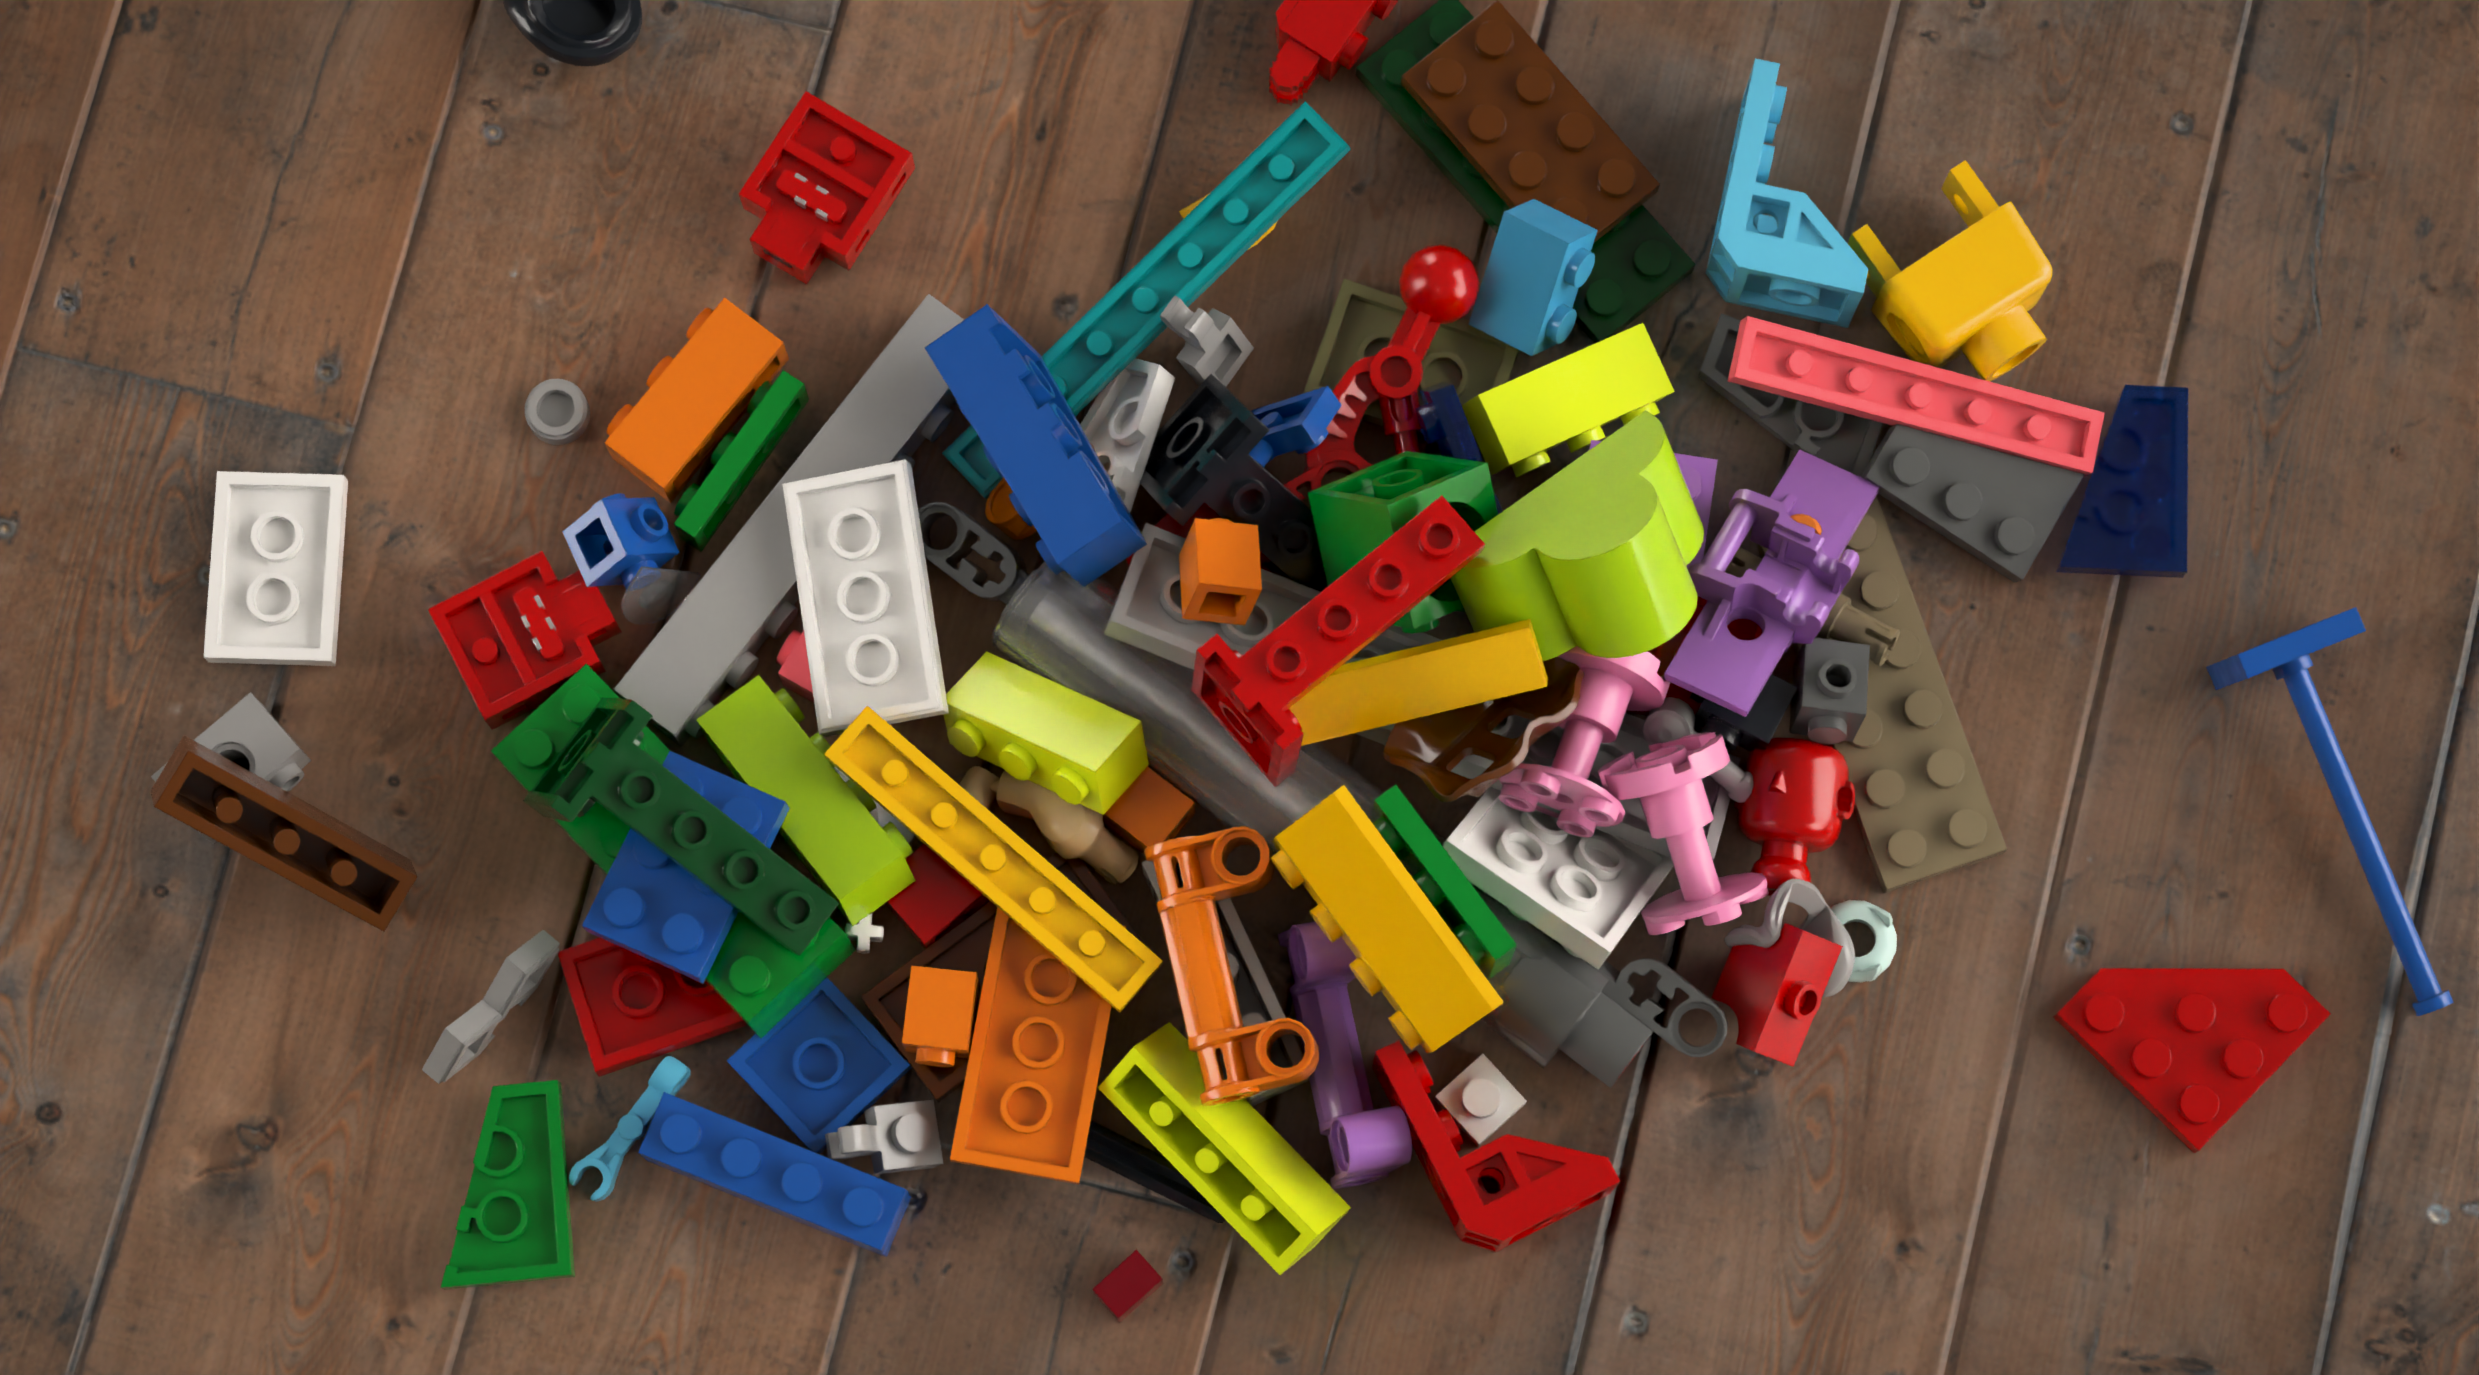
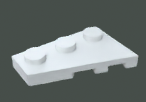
[1080,358,1175,513]

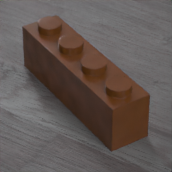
[151,735,418,932]

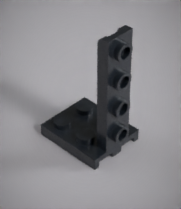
[1140,374,1328,592]

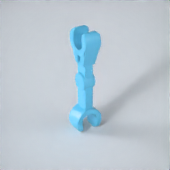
[569,1056,691,1202]

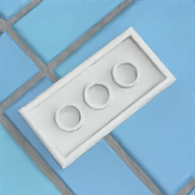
[782,459,949,737]

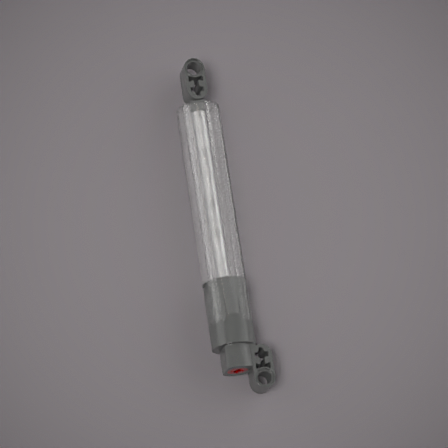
[918,502,1728,1088]

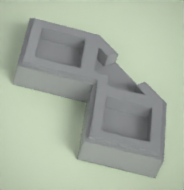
[422,930,560,1084]

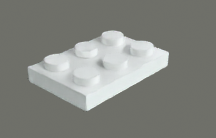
[204,471,348,666]

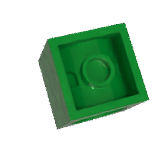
[1308,451,1498,634]

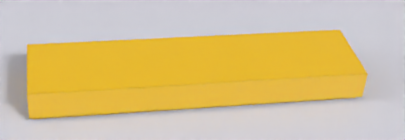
[1289,619,1548,746]

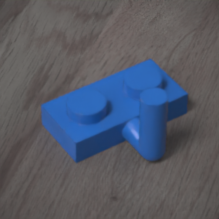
[1249,386,1342,467]

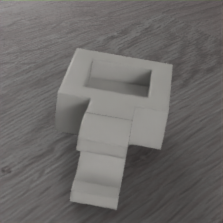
[1160,296,1254,387]
[825,1100,944,1175]

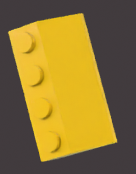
[1270,785,1504,1054]

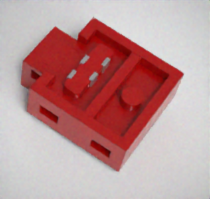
[739,91,915,284]
[428,551,622,730]

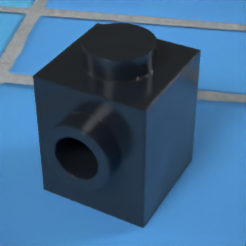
[1690,674,1798,752]

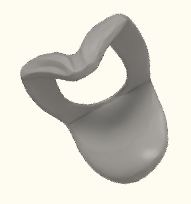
[1724,879,1855,997]

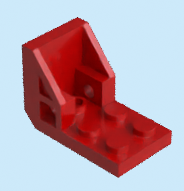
[1372,1040,1620,1253]

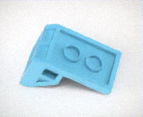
[1706,58,1868,328]

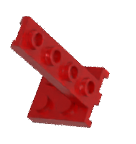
[1191,495,1485,787]

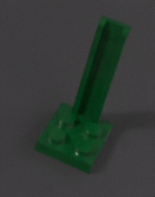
[523,697,839,956]

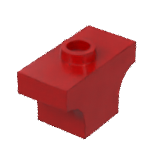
[1711,923,1843,1067]

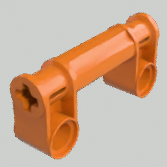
[1144,826,1319,1106]

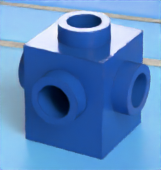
[562,493,679,590]

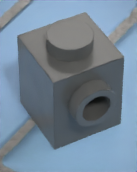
[1789,638,1870,744]

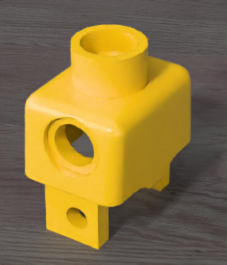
[1847,160,2053,382]

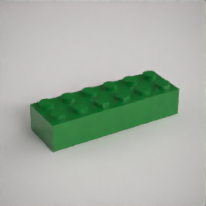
[491,663,856,1038]

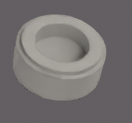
[524,379,590,445]

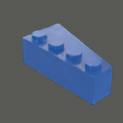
[925,304,1147,587]

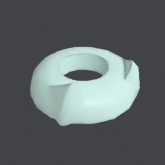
[1830,900,1897,982]

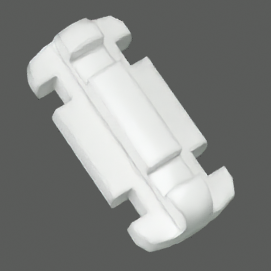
[845,913,884,954]

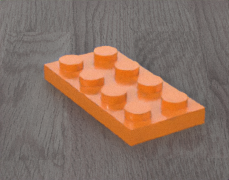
[950,907,1126,1185]

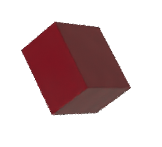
[1092,1249,1164,1323]

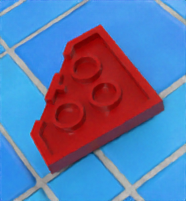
[2053,968,2331,1153]

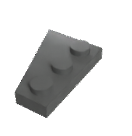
[1698,313,1883,477]
[1860,424,2085,583]

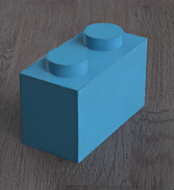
[1468,199,1598,356]

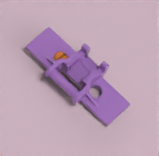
[1664,450,1879,717]

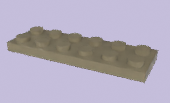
[1756,495,2007,894]

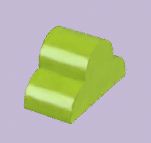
[1451,410,1704,661]

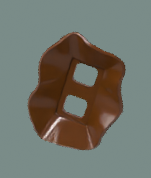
[1383,656,1584,802]

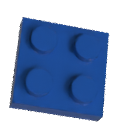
[727,978,912,1154]

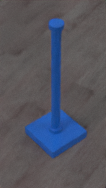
[2206,607,2453,1016]

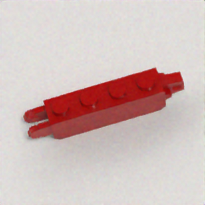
[1269,0,1398,106]

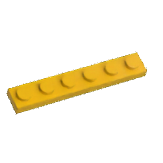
[824,706,1163,1013]

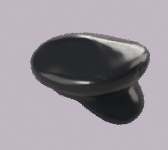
[503,0,642,66]

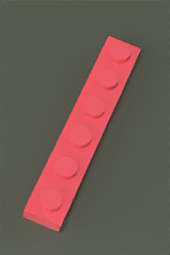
[1728,316,2105,477]

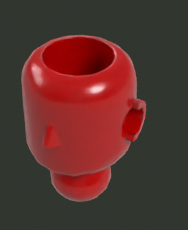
[1734,737,1855,897]

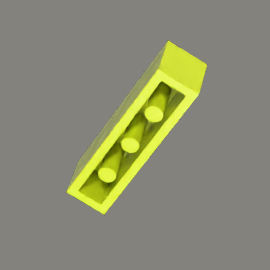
[1098,1022,1351,1275]

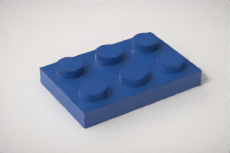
[582,751,790,983]

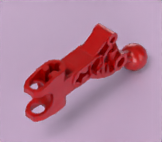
[1125,244,1480,573]

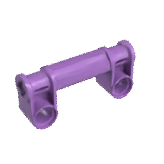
[1278,922,1412,1189]

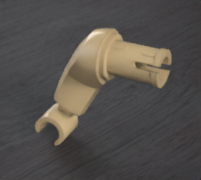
[959,766,1139,885]

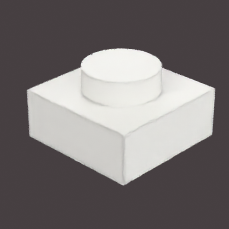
[1434,1054,1527,1147]

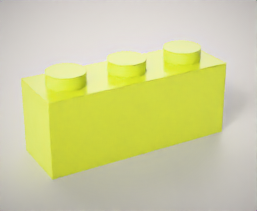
[1460,323,1675,477]
[943,651,1149,815]

